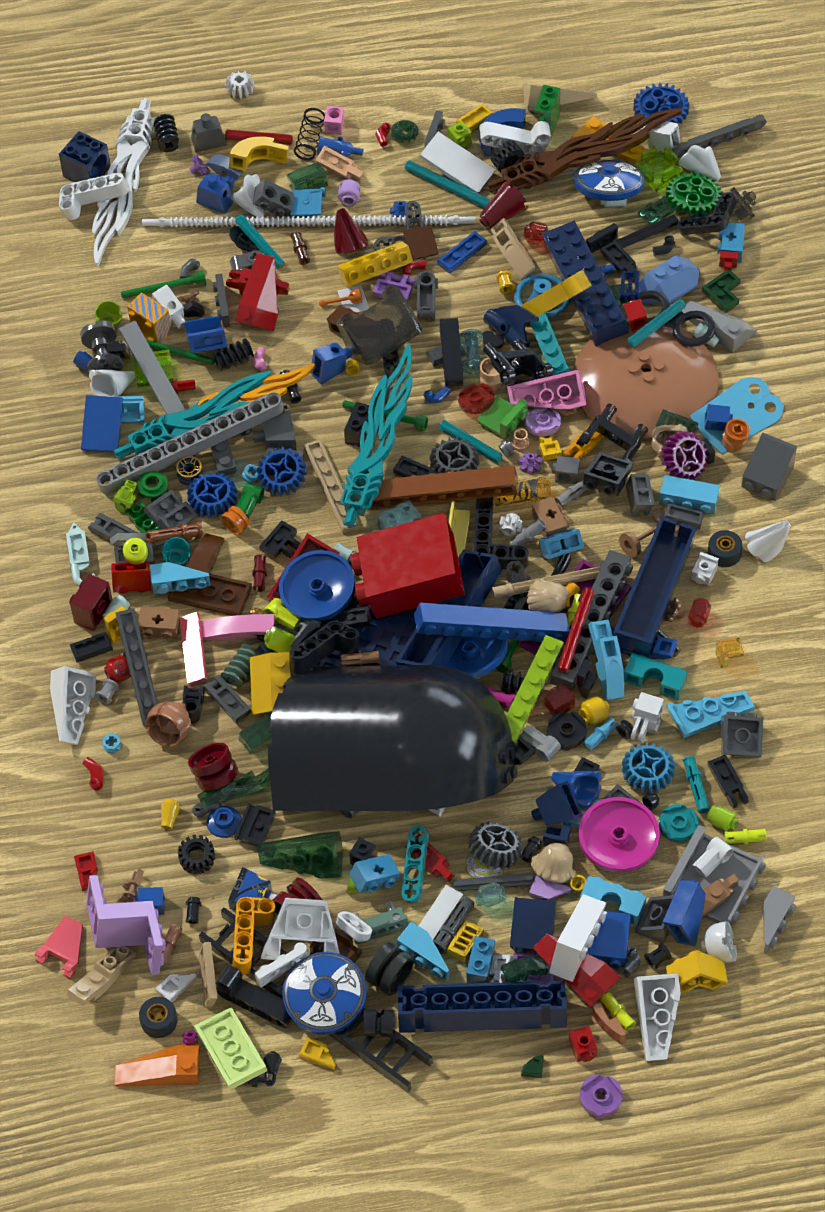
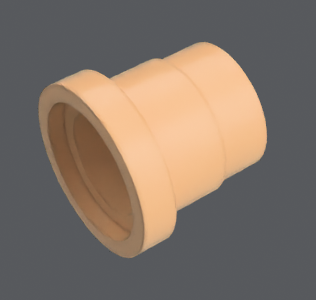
[511,428,530,451]

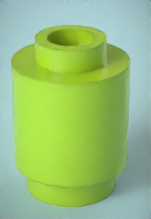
[707,805,738,832]

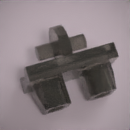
[726,187,756,221]

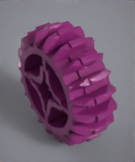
[660,431,709,480]

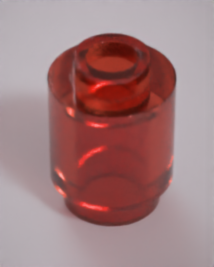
[688,598,712,628]

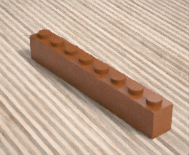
[370,465,518,510]

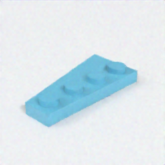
[666,691,755,739]

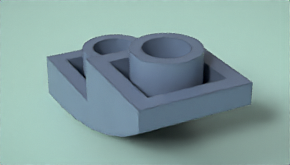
[206,154,244,180]

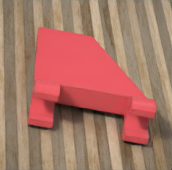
[35,915,83,978]

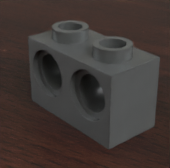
[253,179,294,217]

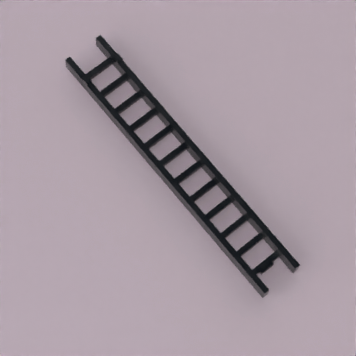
[199,907,433,1092]

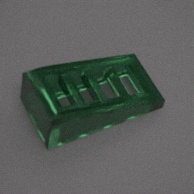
[656,409,699,433]

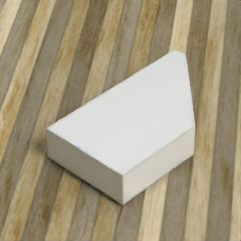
[155,973,197,1002]

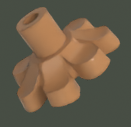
[178,291,199,303]
[664,597,685,622]

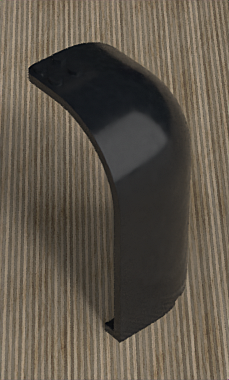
[268,665,518,811]

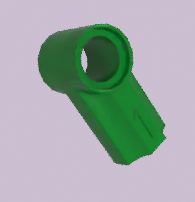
[236,482,265,519]

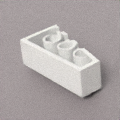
[549,894,607,982]

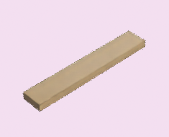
[304,439,360,534]

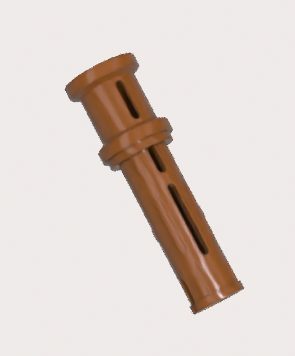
[146,522,203,543]

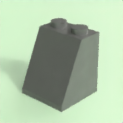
[741,433,797,501]

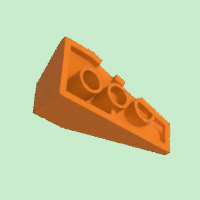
[115,1044,200,1086]

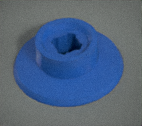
[206,806,242,838]

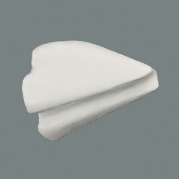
[679,145,721,182]
[232,174,265,218]
[89,370,136,397]
[745,520,791,562]

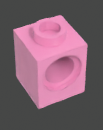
[324,106,345,134]

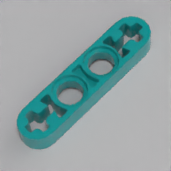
[401,825,429,904]

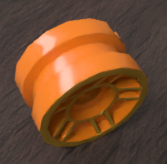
[221,506,250,535]

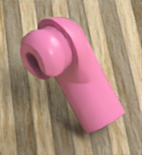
[252,347,268,372]

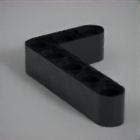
[473,497,529,570]

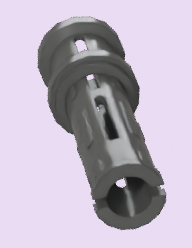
[433,897,475,954]

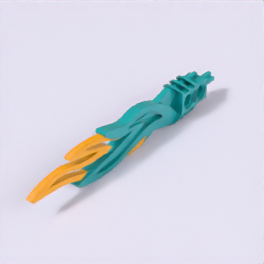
[113,363,315,460]

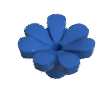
[390,201,413,217]

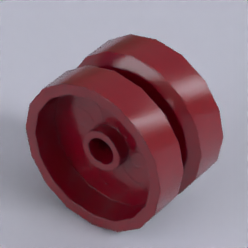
[188,743,239,791]

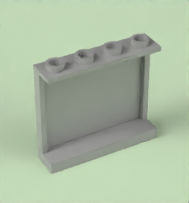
[663,825,766,926]

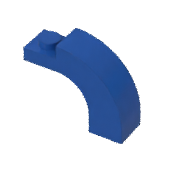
[479,108,526,157]

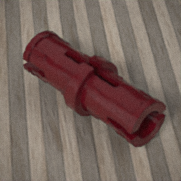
[252,554,267,592]

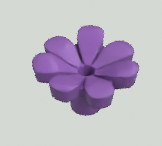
[190,154,209,175]
[518,452,543,474]

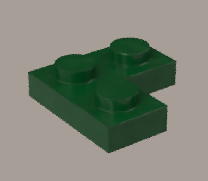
[702,269,741,313]

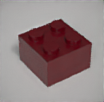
[69,574,113,631]

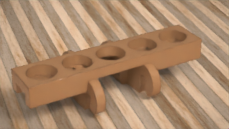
[117,869,144,903]

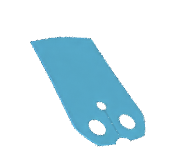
[690,377,784,454]

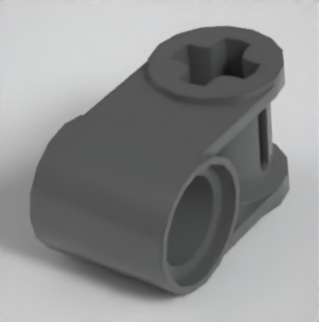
[230,250,262,271]

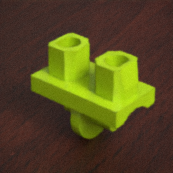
[112,480,139,513]

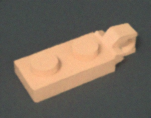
[315,146,363,181]

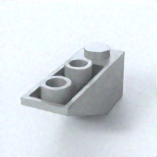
[762,886,796,954]

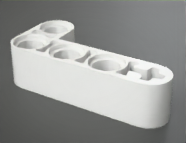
[479,121,551,155]
[59,173,130,220]

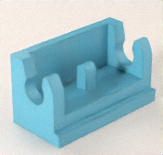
[117,396,145,424]

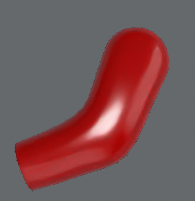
[82,757,104,791]

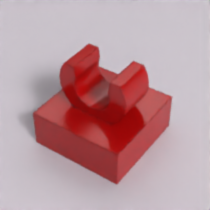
[719,251,738,272]

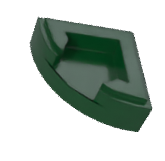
[521,1055,544,1078]

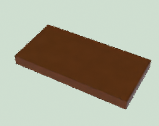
[168,573,252,616]

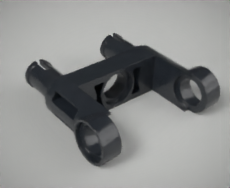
[483,339,553,385]
[576,403,648,462]

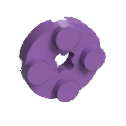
[580,1074,622,1118]

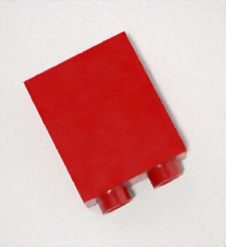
[350,513,465,619]

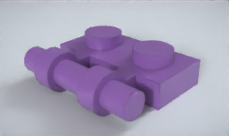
[373,271,415,304]

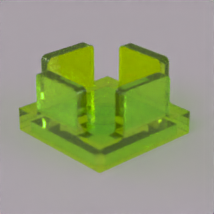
[636,146,683,192]

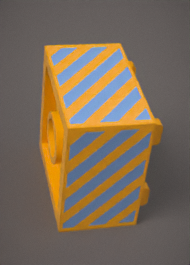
[127,293,172,343]

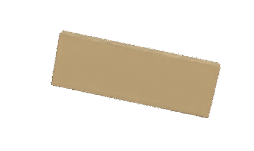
[199,942,217,1007]

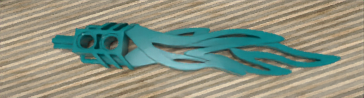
[340,344,413,528]

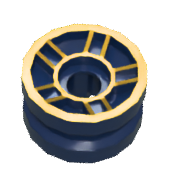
[176,456,203,486]

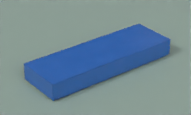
[437,231,487,274]

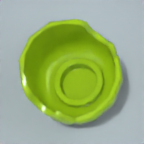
[95,301,122,328]

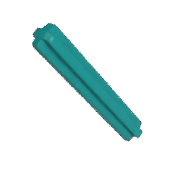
[235,215,284,268]
[627,299,686,347]
[439,420,502,463]

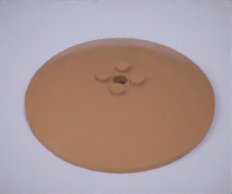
[573,322,719,441]

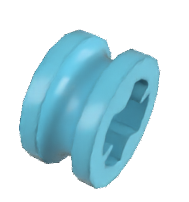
[242,464,259,483]
[102,734,121,754]

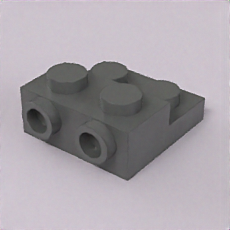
[720,712,763,758]

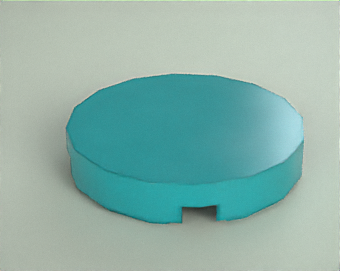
[659,804,699,843]

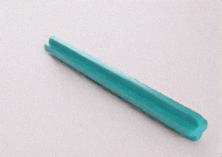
[405,160,490,208]

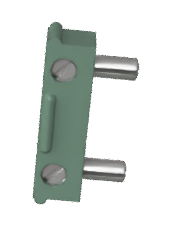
[354,901,409,944]

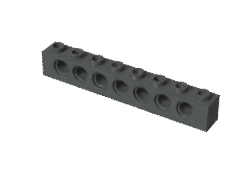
[551,550,633,692]

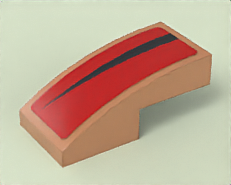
[592,1003,626,1044]

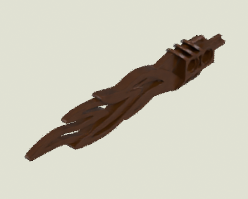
[487,109,683,192]

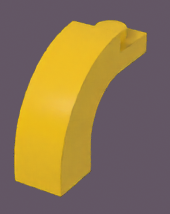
[229,137,289,171]

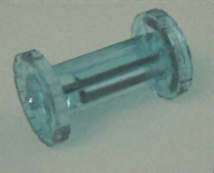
[460,329,484,374]

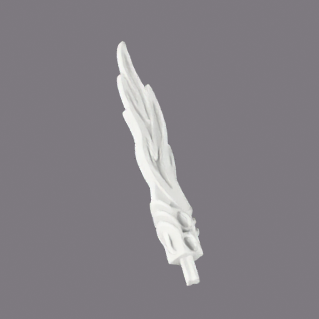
[92,98,155,266]

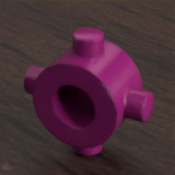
[182,1031,198,1045]

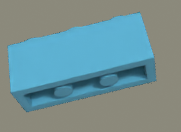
[659,475,720,514]

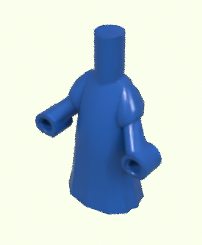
[317,136,364,157]

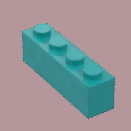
[529,313,570,376]

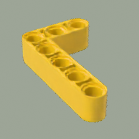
[521,270,592,323]

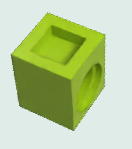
[448,121,472,149]
[264,626,296,653]

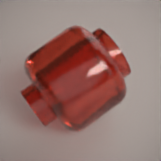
[523,221,549,246]

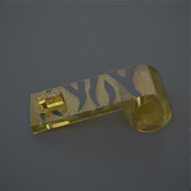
[494,477,551,507]

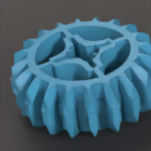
[621,742,675,793]

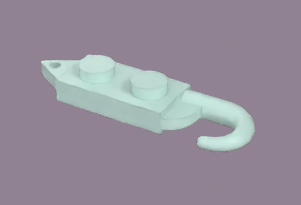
[66,523,95,586]

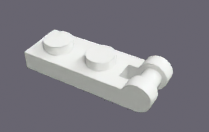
[255,943,308,988]

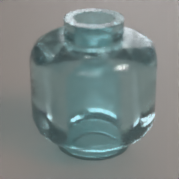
[475,882,506,911]

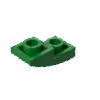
[125,501,162,533]

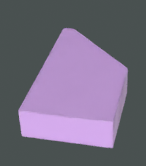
[529,875,571,901]

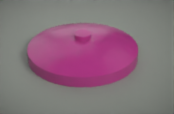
[578,797,660,873]

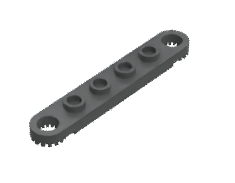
[672,114,767,158]

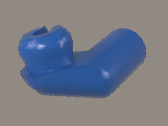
[423,386,451,403]

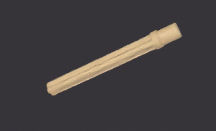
[491,567,599,599]

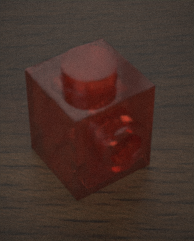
[544,684,576,715]

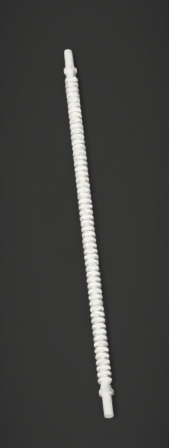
[142,215,475,228]

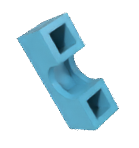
[580,876,646,925]

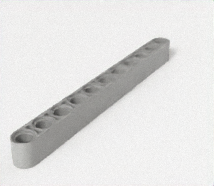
[96,392,284,494]

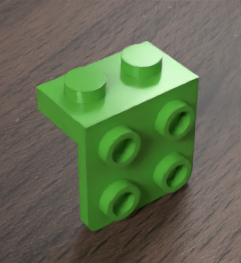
[477,397,528,439]

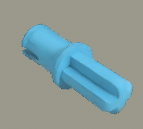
[584,717,618,750]

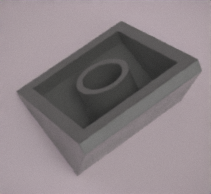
[634,895,674,944]

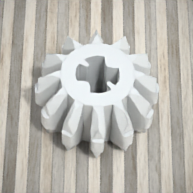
[225,70,254,99]

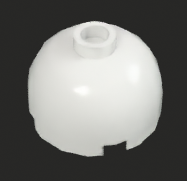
[701,922,737,963]

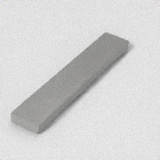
[119,321,185,414]

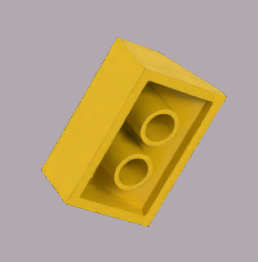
[250,652,290,716]

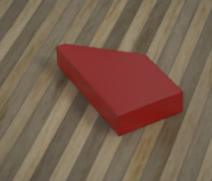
[74,851,98,891]

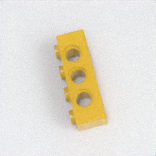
[337,241,413,287]

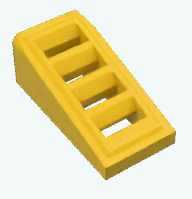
[447,920,484,964]

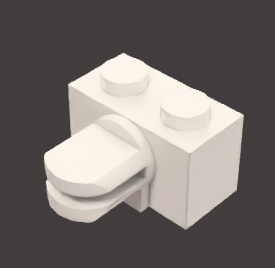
[631,692,664,743]

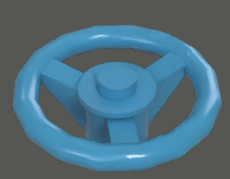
[514,273,570,319]

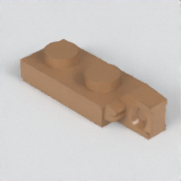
[701,874,739,918]

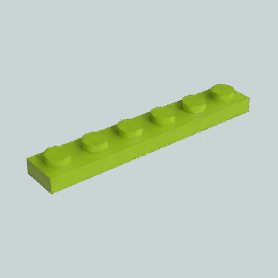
[506,635,564,744]

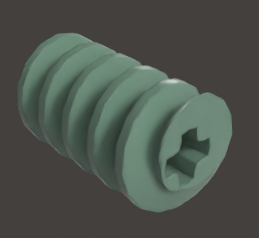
[221,644,258,686]

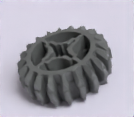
[429,437,480,474]
[468,821,523,870]

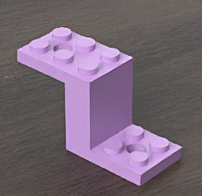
[86,875,166,975]

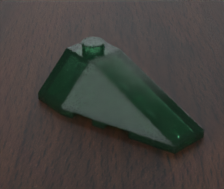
[257,831,343,879]

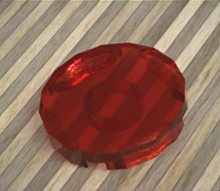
[458,383,495,414]

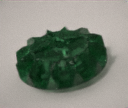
[391,120,418,143]

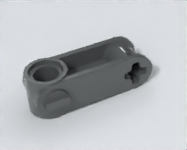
[415,271,438,321]

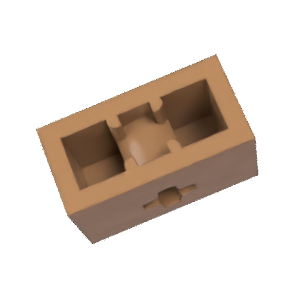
[532,496,569,538]
[138,606,180,640]

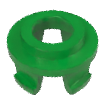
[137,471,168,502]

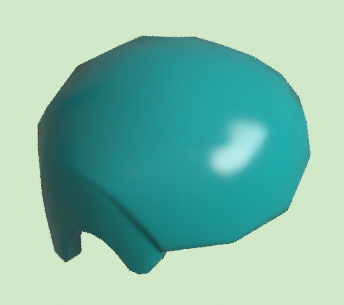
[162,537,190,566]

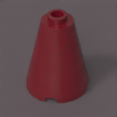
[479,181,529,228]

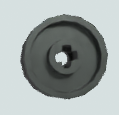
[365,942,415,996]

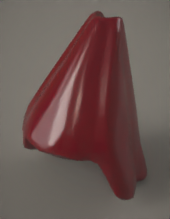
[334,208,368,254]

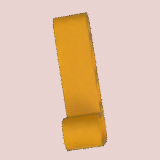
[233,897,276,976]

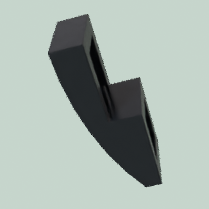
[577,659,597,699]

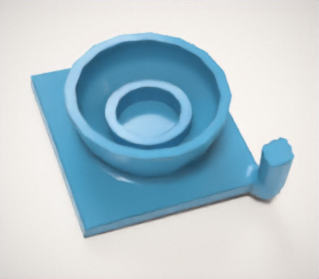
[290,187,326,218]

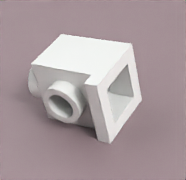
[691,552,719,586]

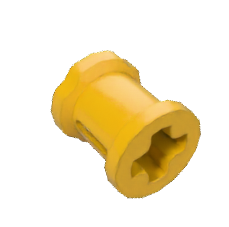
[496,270,515,294]

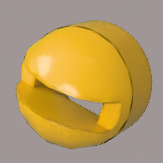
[346,359,360,376]
[570,875,586,892]

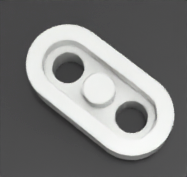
[336,911,372,942]

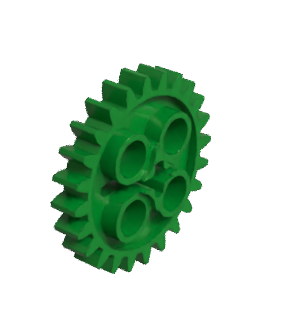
[665,172,723,217]

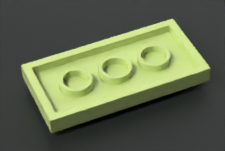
[194,1007,267,1090]

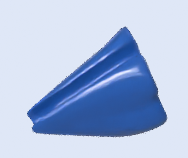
[551,771,602,808]

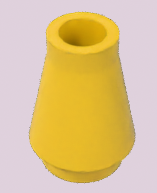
[161,799,181,830]

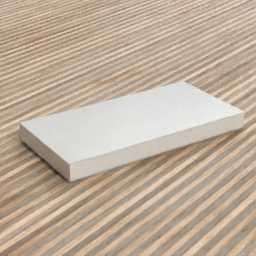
[419,132,496,194]

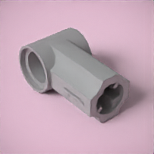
[520,725,561,762]

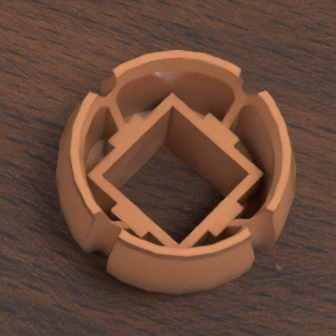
[145,701,191,747]

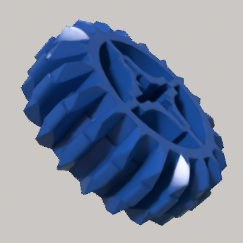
[256,446,307,497]
[187,471,237,519]

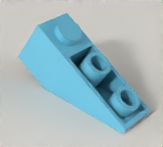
[150,562,211,594]
[397,921,449,981]

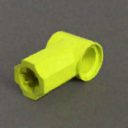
[262,598,301,631]

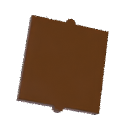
[403,225,439,260]

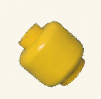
[579,696,610,725]

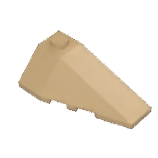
[523,84,597,110]

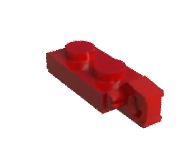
[405,833,454,882]

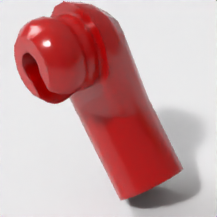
[375,122,391,147]
[402,260,427,275]

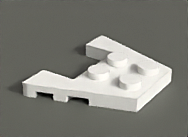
[261,898,340,960]

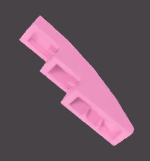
[201,614,275,641]

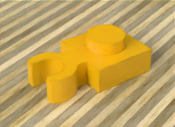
[539,434,562,461]

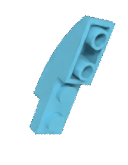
[588,620,624,701]

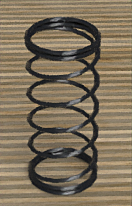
[294,108,325,160]

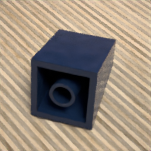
[510,897,557,954]

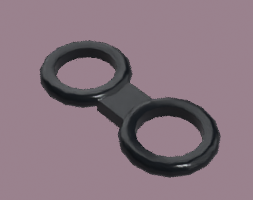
[630,290,716,347]

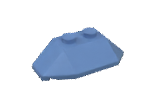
[632,255,700,306]

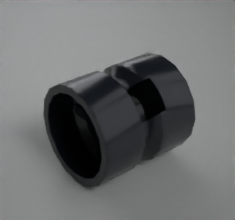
[363,1009,394,1037]

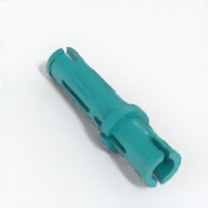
[683,756,710,814]

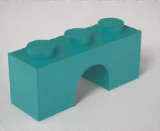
[624,653,687,700]

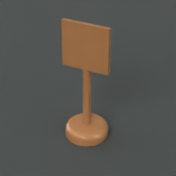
[619,507,680,557]

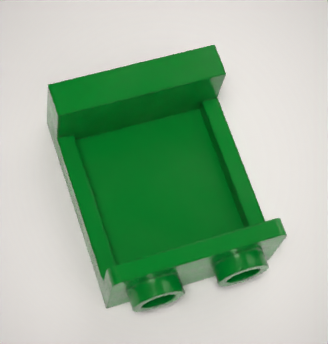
[534,85,560,138]

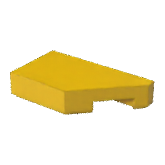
[299,1037,336,1071]

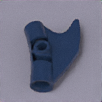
[483,305,539,348]

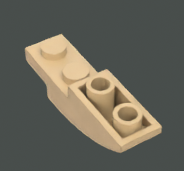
[490,218,536,279]
[67,946,136,1006]

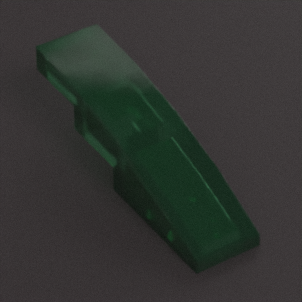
[197,768,270,805]

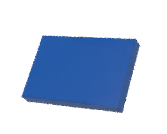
[81,395,123,452]

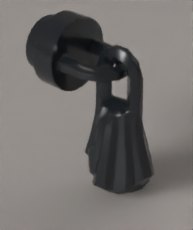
[248,1051,282,1088]

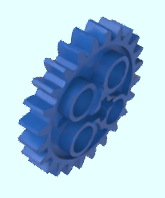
[633,83,689,124]

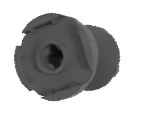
[80,321,124,372]

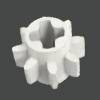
[499,513,523,537]

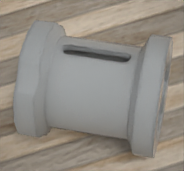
[95,678,120,704]

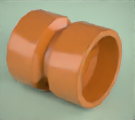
[721,419,750,452]

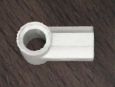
[693,837,734,878]

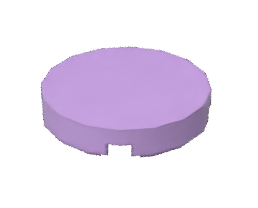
[524,407,561,436]

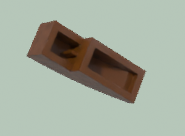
[187,533,224,573]

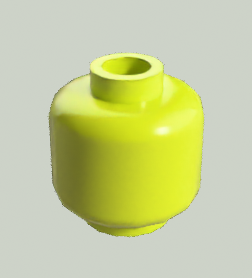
[123,538,148,565]

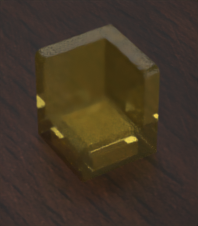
[715,638,744,668]

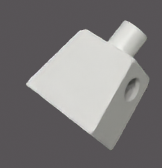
[641,121,681,159]
[152,284,186,329]

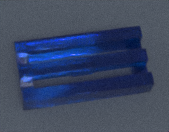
[620,271,640,301]

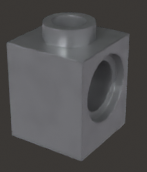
[552,456,580,484]

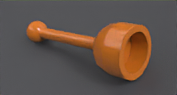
[319,289,363,307]

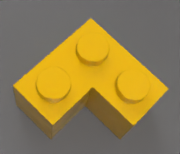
[666,950,728,994]

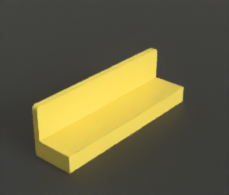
[448,501,471,557]

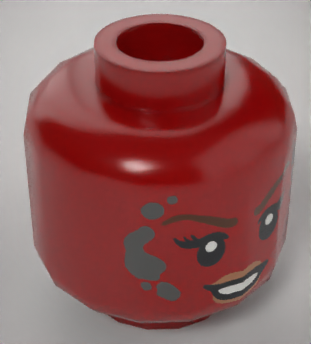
[104,655,131,684]

